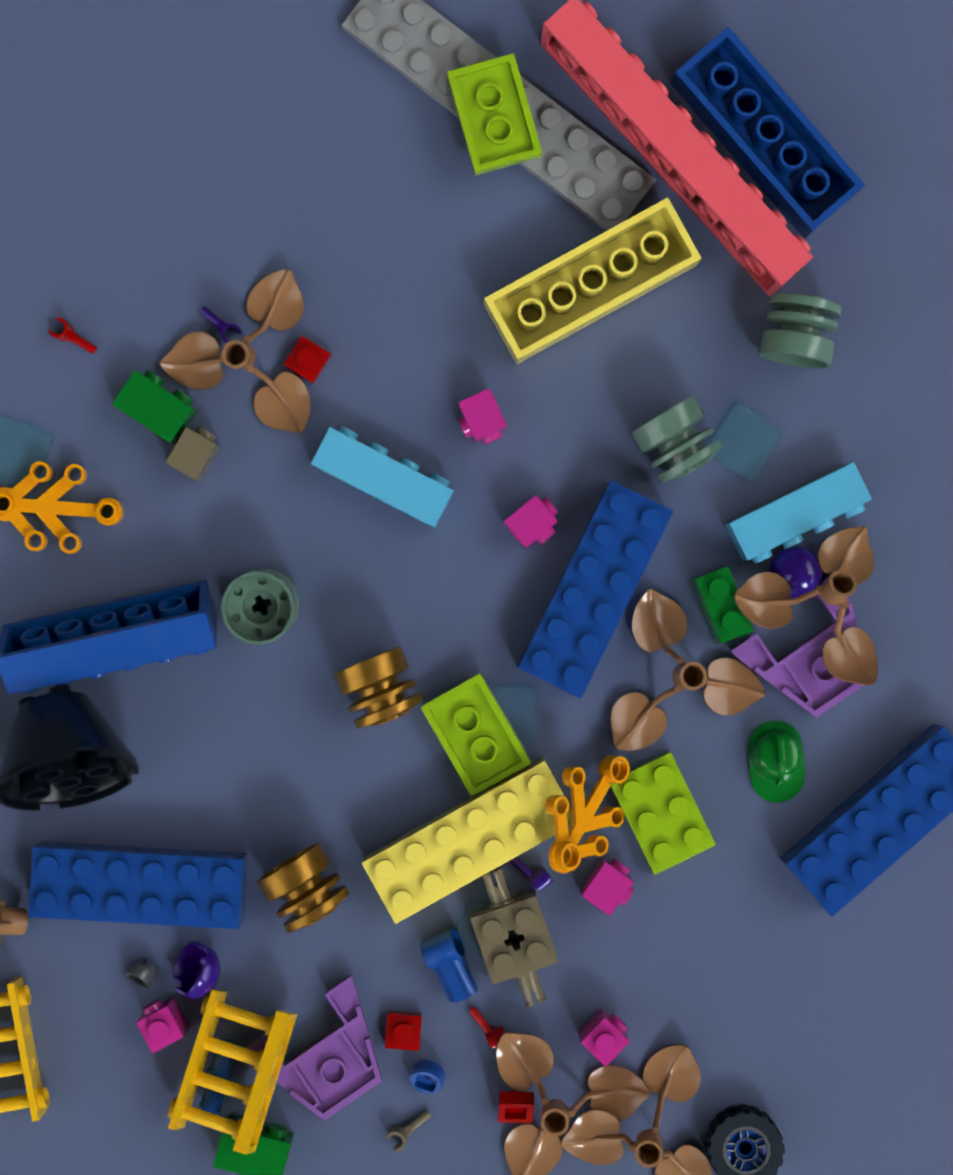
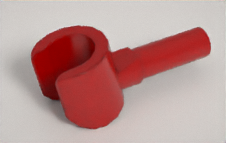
[48,317,98,354]
[468,1006,506,1049]

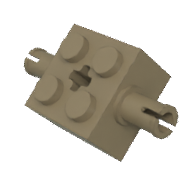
[470,867,559,1007]

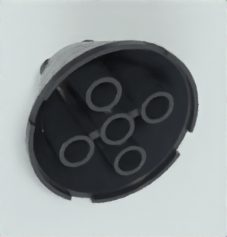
[0,685,139,811]

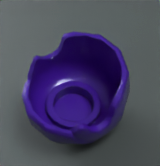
[770,547,823,598]
[172,942,221,999]

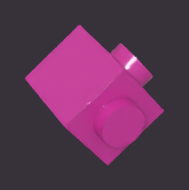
[458,388,507,445]
[503,495,558,549]
[579,857,634,916]
[136,997,190,1054]
[578,1008,630,1067]

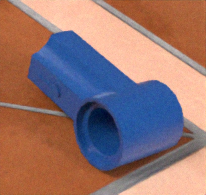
[420,928,478,1003]

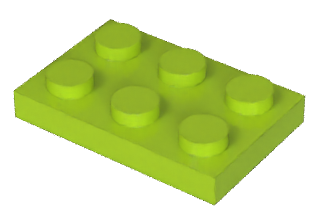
[447,53,543,176]
[420,672,532,797]
[611,751,716,875]

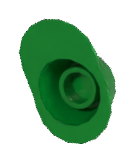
[748,720,805,803]

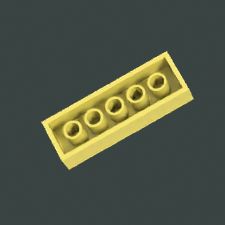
[483,197,702,365]
[362,757,573,924]

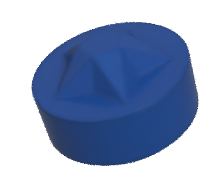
[409,1060,446,1094]

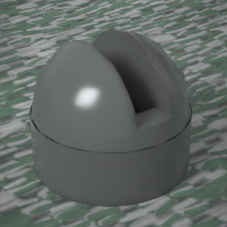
[125,958,157,988]

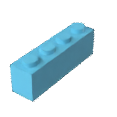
[311,425,454,528]
[725,462,872,564]

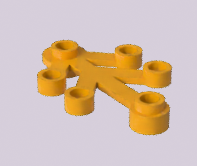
[0,461,124,554]
[545,755,630,873]

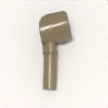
[386,1110,431,1152]

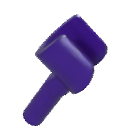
[200,306,242,343]
[509,857,553,890]

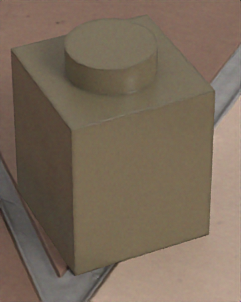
[165,426,221,482]

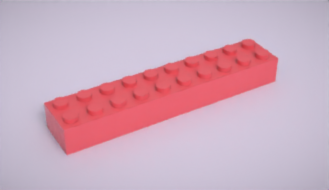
[540,0,813,297]

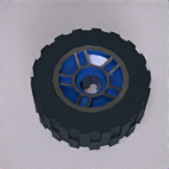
[705,1105,785,1175]

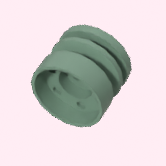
[759,293,842,369]
[631,396,724,484]
[221,567,301,645]

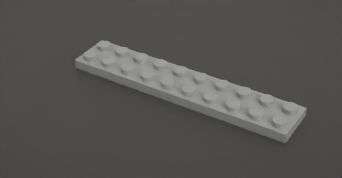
[341,0,656,231]

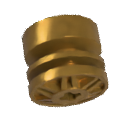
[334,646,423,729]
[256,842,350,933]

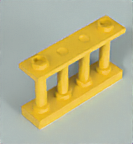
[0,976,50,1122]
[167,989,298,1155]

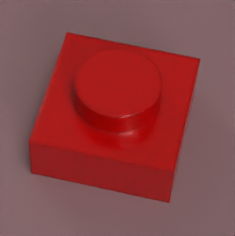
[284,336,332,384]
[385,1011,422,1051]
[498,1090,534,1123]

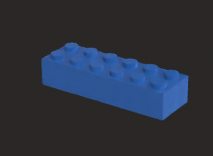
[670,27,865,239]
[517,480,674,699]
[0,580,217,695]
[779,724,953,917]
[28,841,248,929]

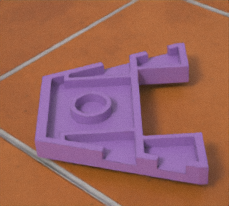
[729,595,864,718]
[245,974,382,1121]

